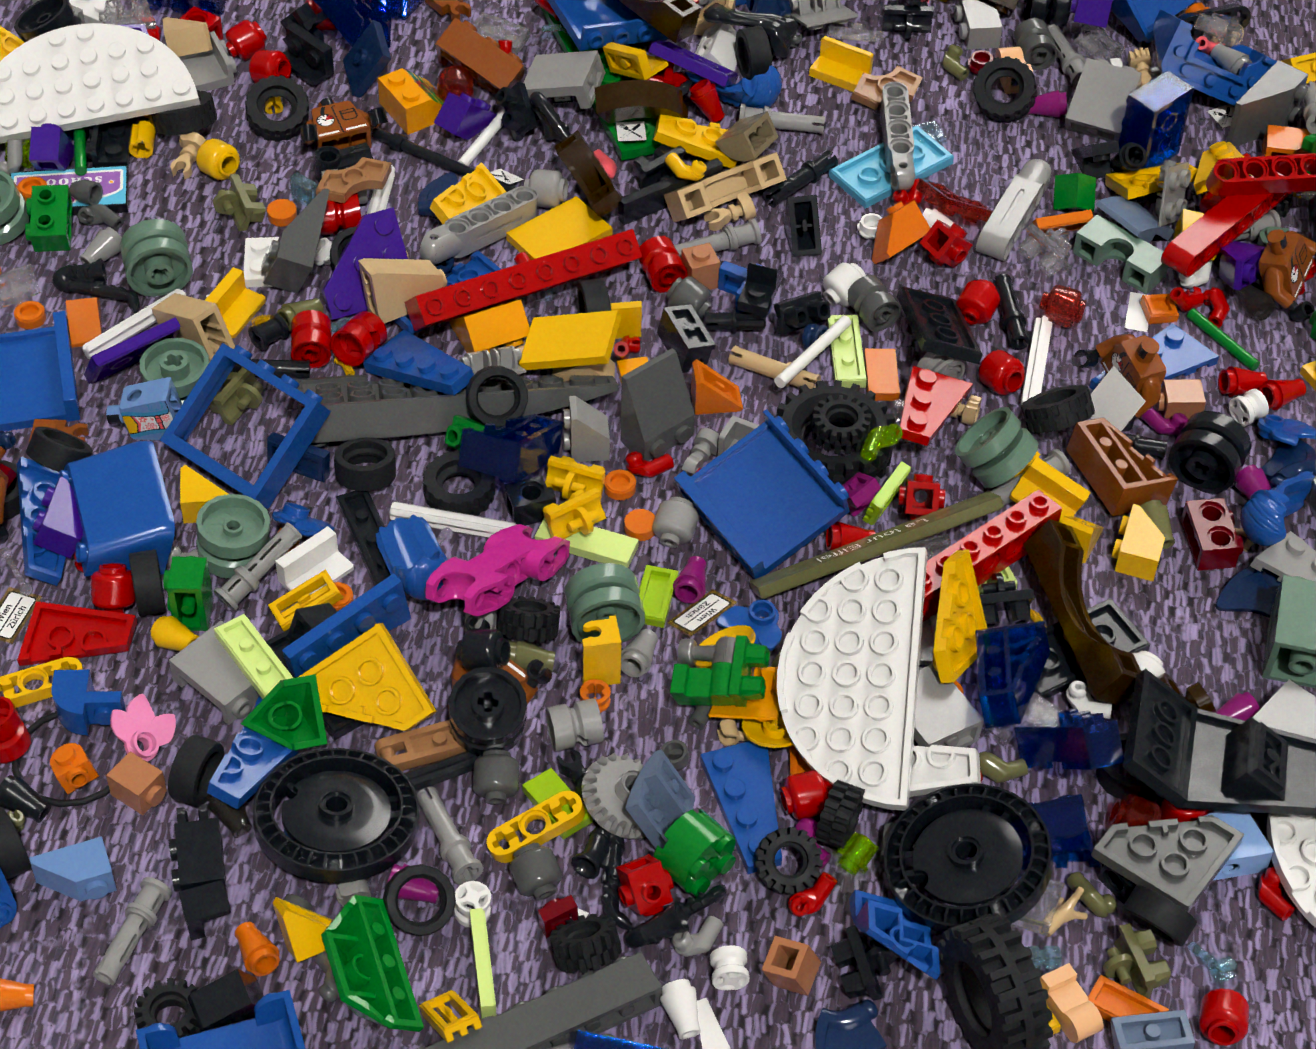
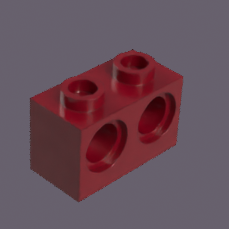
[1180,498,1244,571]

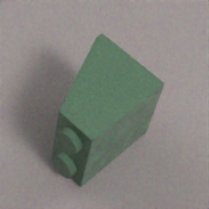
[1262,575,1316,688]

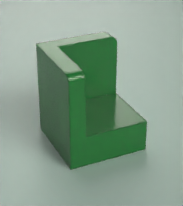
[1053,173,1096,212]

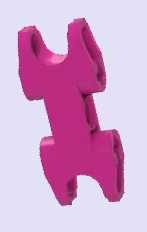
[426,524,570,616]

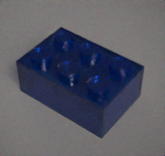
[1118,71,1194,169]

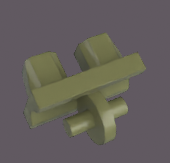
[213,174,266,231]
[209,367,264,425]
[1103,923,1171,998]

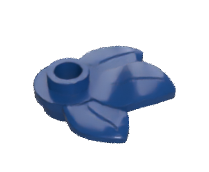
[1257,414,1316,446]
[272,502,335,537]
[716,600,782,651]

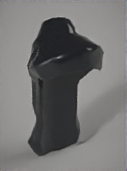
[703,3,798,59]

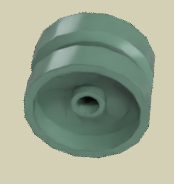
[0,170,30,245]
[120,219,193,297]
[140,338,210,404]
[955,407,1039,488]
[196,494,270,579]
[565,563,645,643]

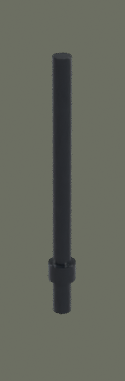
[372,127,516,192]

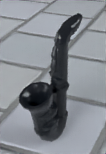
[529,91,571,141]
[52,258,139,313]
[571,825,633,931]
[624,884,727,948]

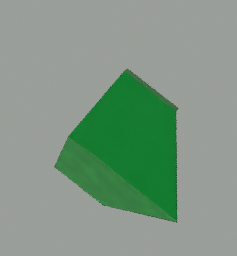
[241,674,328,751]

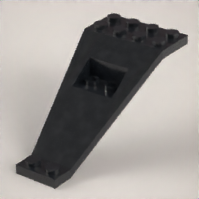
[1123,668,1316,816]

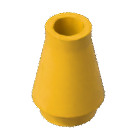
[151,616,200,651]

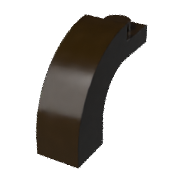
[595,80,688,124]
[554,130,623,217]

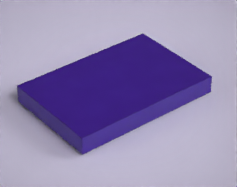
[648,40,739,87]
[84,317,181,384]

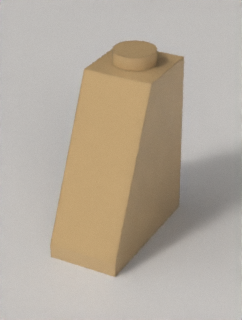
[358,258,447,324]
[151,293,235,361]

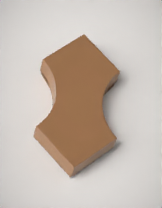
[851,66,923,110]
[316,157,392,203]

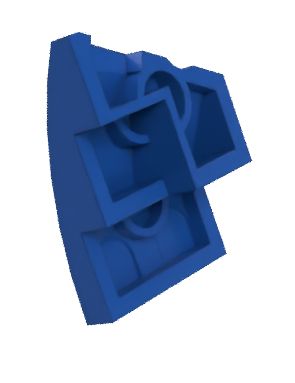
[849,889,940,980]

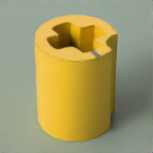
[129,120,156,158]

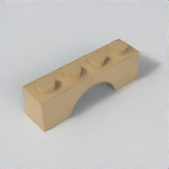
[664,152,787,222]

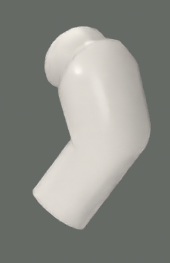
[1179,260,1212,289]
[1066,681,1112,720]

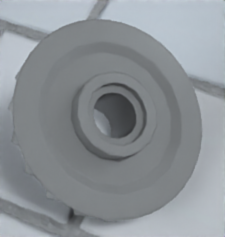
[582,753,646,839]

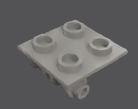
[789,0,858,30]
[1154,160,1191,227]
[459,345,526,384]

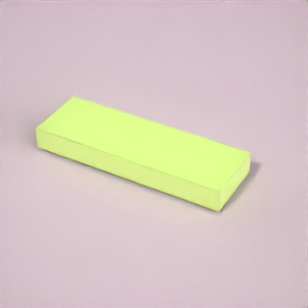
[827,315,867,388]
[535,518,639,568]
[214,614,293,699]
[470,908,496,1019]

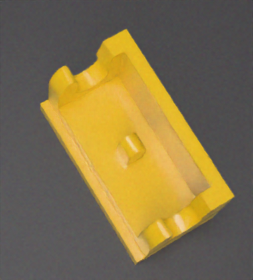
[582,615,621,685]

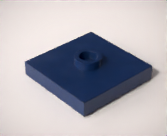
[343,20,391,98]

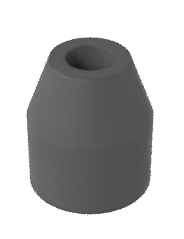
[69,179,103,205]

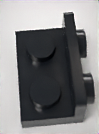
[283,23,334,86]
[86,123,133,168]

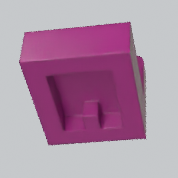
[842,472,882,516]

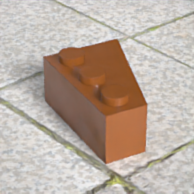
[435,17,524,95]
[1066,417,1178,516]

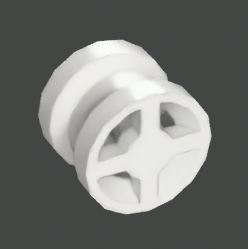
[1229,389,1269,427]
[454,881,491,928]
[710,945,750,990]

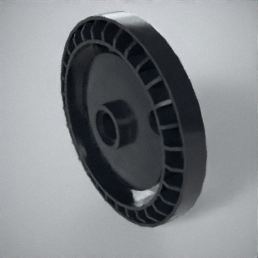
[253,748,419,883]
[884,784,1053,933]

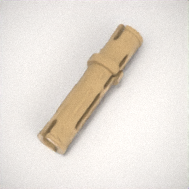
[728,345,821,389]

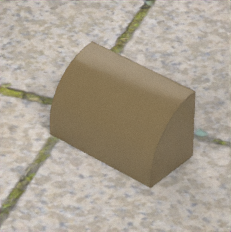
[715,111,778,162]

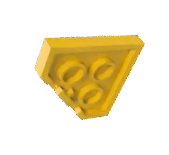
[933,549,991,684]
[299,623,437,731]

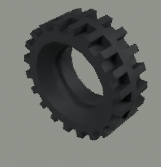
[774,380,895,485]
[939,913,1053,1049]

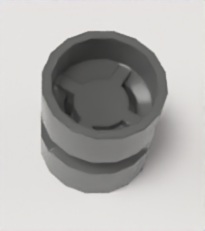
[1013,18,1058,70]
[847,274,902,332]

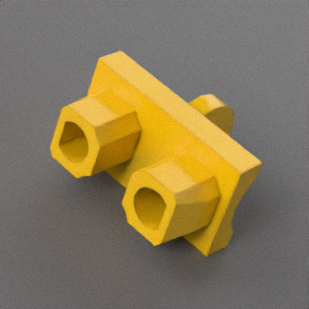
[545,455,606,500]
[543,488,606,539]

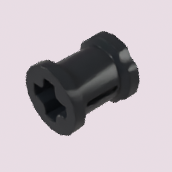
[248,313,289,351]

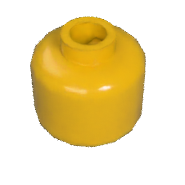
[196,139,240,180]

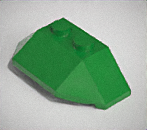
[321,895,424,1032]

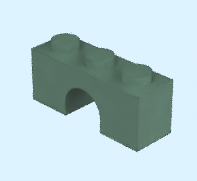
[1073,215,1168,295]

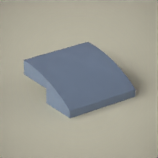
[1096,196,1175,243]
[626,749,695,849]
[1110,1010,1195,1049]

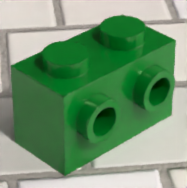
[25,185,73,252]
[163,556,214,631]

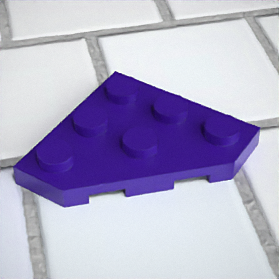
[322,207,408,320]

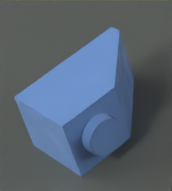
[29,836,117,901]

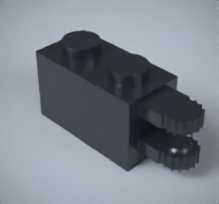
[169,804,228,898]

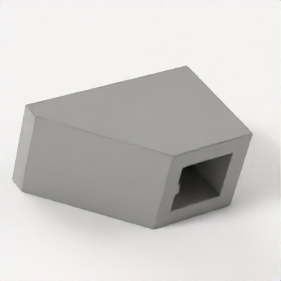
[954,0,1002,50]
[563,396,610,462]

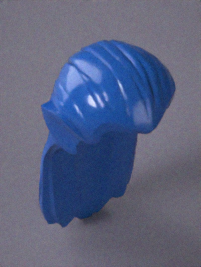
[685,65,782,108]
[1240,471,1315,546]
[376,515,448,600]

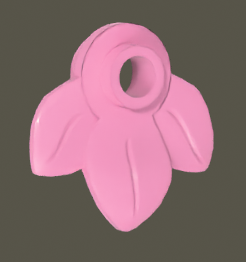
[110,694,176,762]

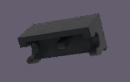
[657,304,716,373]

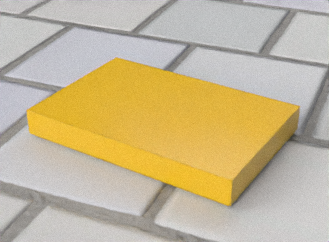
[506,196,613,260]
[519,310,622,370]

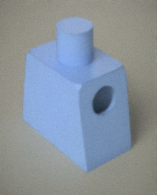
[1196,810,1274,880]

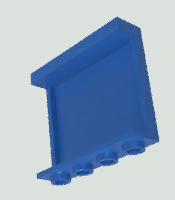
[547,0,668,51]
[0,311,81,431]
[674,409,850,579]

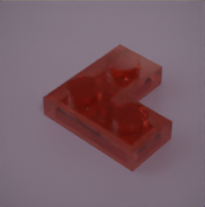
[916,178,993,223]

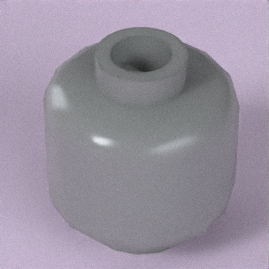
[524,169,568,208]
[652,497,699,548]

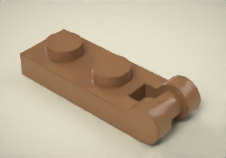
[374,720,467,772]

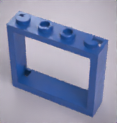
[160,343,331,509]

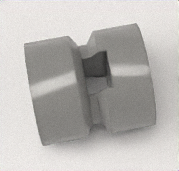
[546,698,604,752]

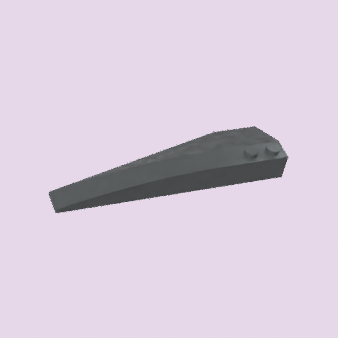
[294,375,619,447]

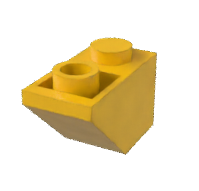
[1111,504,1165,581]

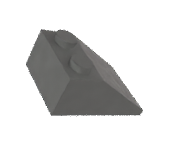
[1226,60,1308,146]
[261,188,330,293]
[621,348,695,461]

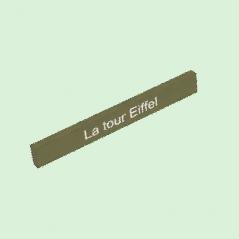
[749,491,1004,599]

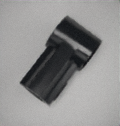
[315,143,373,183]

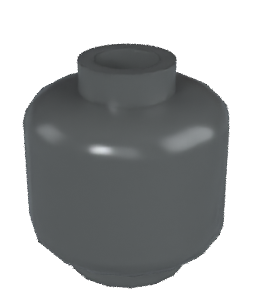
[666,276,712,319]
[473,749,520,805]
[509,843,563,900]

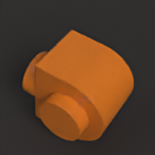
[50,743,99,794]

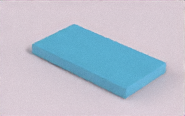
[829,125,954,209]

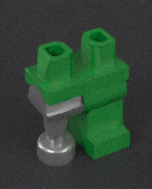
[670,635,770,707]

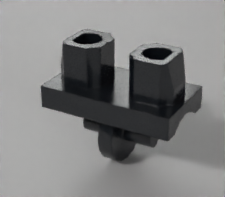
[882,0,934,39]
[280,2,328,45]
[494,82,538,141]
[633,144,686,189]
[773,291,831,334]
[980,573,1035,628]
[831,925,897,1001]

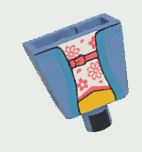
[106,377,182,440]

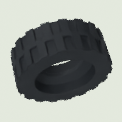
[973,56,1037,123]
[245,75,309,142]
[151,90,217,135]
[1021,385,1095,433]
[423,450,495,516]

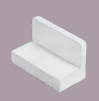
[695,23,737,71]
[275,526,354,595]

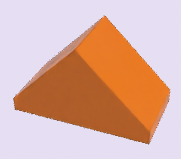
[65,297,102,348]
[691,359,743,415]

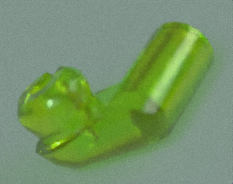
[861,424,903,461]

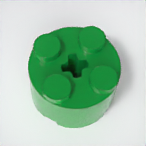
[654,809,736,897]

